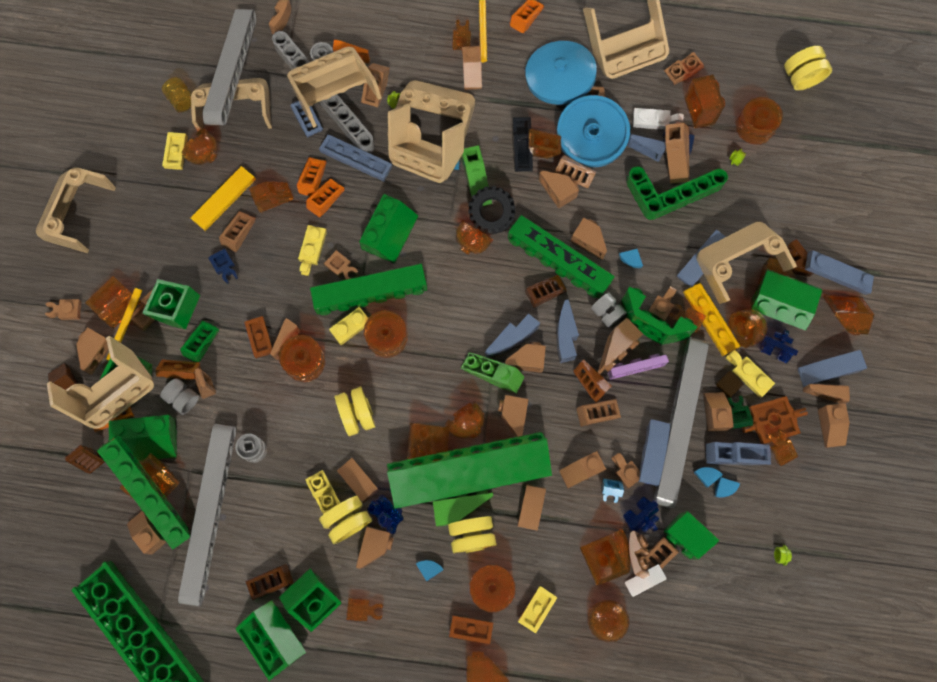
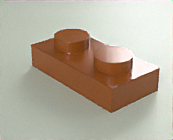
[244,316,273,359]
[155,359,201,380]
[449,615,493,644]

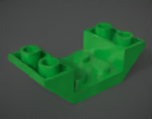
[621,286,698,345]

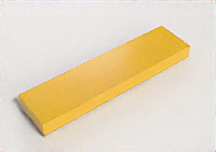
[191,166,256,231]
[683,283,740,356]

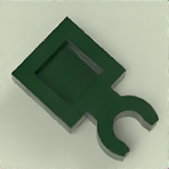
[728,396,753,429]

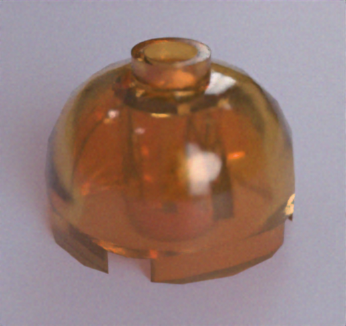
[181,128,218,165]
[455,220,493,255]
[728,308,767,348]
[445,401,485,439]
[587,600,630,642]

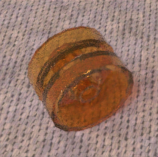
[736,97,783,145]
[364,310,408,358]
[279,335,326,382]
[470,565,515,612]

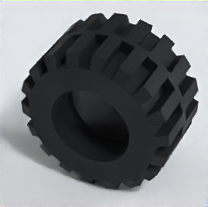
[468,186,515,234]

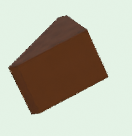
[48,363,79,390]

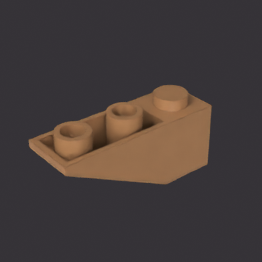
[665,123,689,184]
[598,318,643,374]

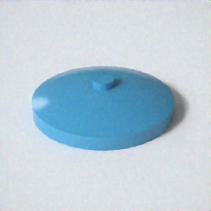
[525,41,597,105]
[557,95,630,167]

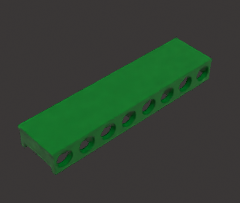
[387,432,552,509]
[71,561,204,682]

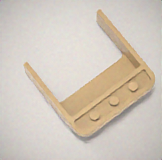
[583,0,669,78]
[287,47,381,128]
[396,80,475,141]

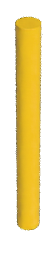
[479,0,487,62]
[106,288,143,360]

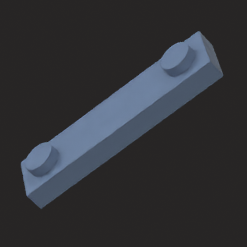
[319,135,392,182]
[805,250,874,295]

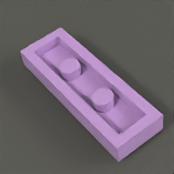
[608,354,669,380]

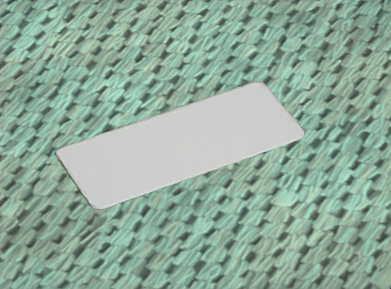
[625,565,666,597]

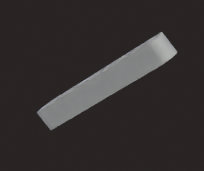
[203,9,256,126]
[272,31,375,154]
[653,337,709,508]
[178,424,236,607]

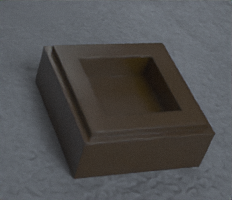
[715,371,744,398]

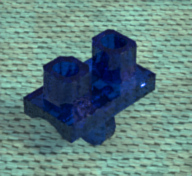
[760,329,798,364]
[367,495,404,534]
[623,497,659,533]

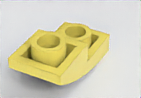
[305,470,341,514]

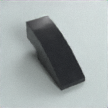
[512,117,533,172]

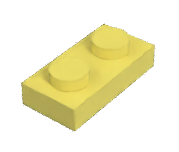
[162,132,188,170]
[329,307,371,345]
[518,586,557,634]

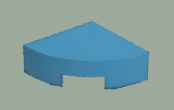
[619,249,643,268]
[694,467,723,488]
[714,477,740,498]
[416,560,444,581]

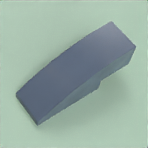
[676,229,726,287]
[556,300,579,363]
[485,313,540,358]
[797,350,867,387]
[639,419,670,486]
[706,442,771,465]

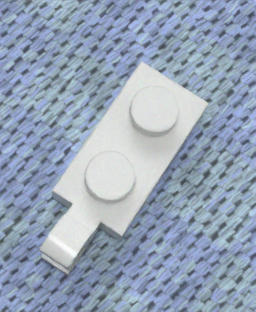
[633,108,684,130]

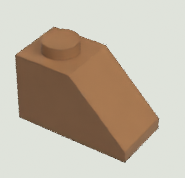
[462,46,482,90]
[361,63,390,107]
[539,171,579,209]
[571,218,607,260]
[76,327,109,375]
[505,342,546,373]
[703,392,734,432]
[498,395,528,437]
[818,403,850,448]
[559,451,606,488]
[127,511,166,555]
[356,527,394,569]

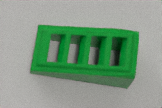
[180,321,219,362]

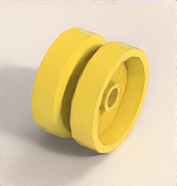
[784,46,832,90]
[335,387,375,437]
[319,496,372,544]
[448,516,497,553]

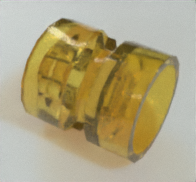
[162,77,192,112]

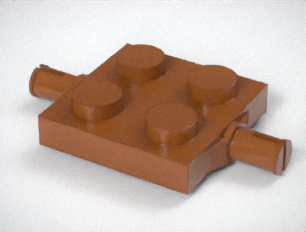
[742,396,808,444]

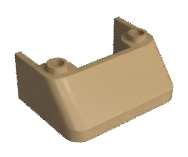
[191,78,272,136]
[388,103,465,183]
[36,168,116,253]
[697,222,797,304]
[47,336,154,429]

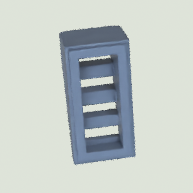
[290,101,323,137]
[627,134,666,162]

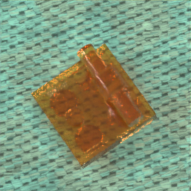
[85,276,141,329]
[407,423,450,465]

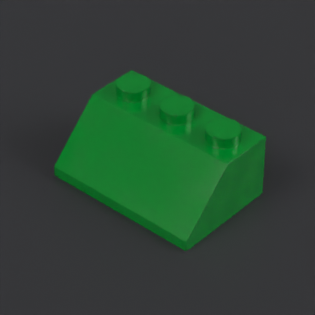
[359,194,418,264]
[751,269,822,330]
[109,415,177,461]
[235,600,306,681]

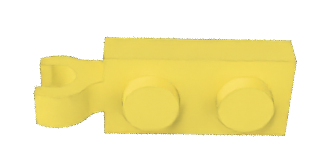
[298,225,327,276]
[726,350,775,398]

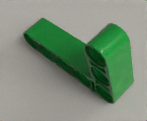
[626,167,728,220]

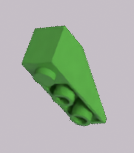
[461,145,492,206]
[461,352,524,394]
[433,490,493,527]

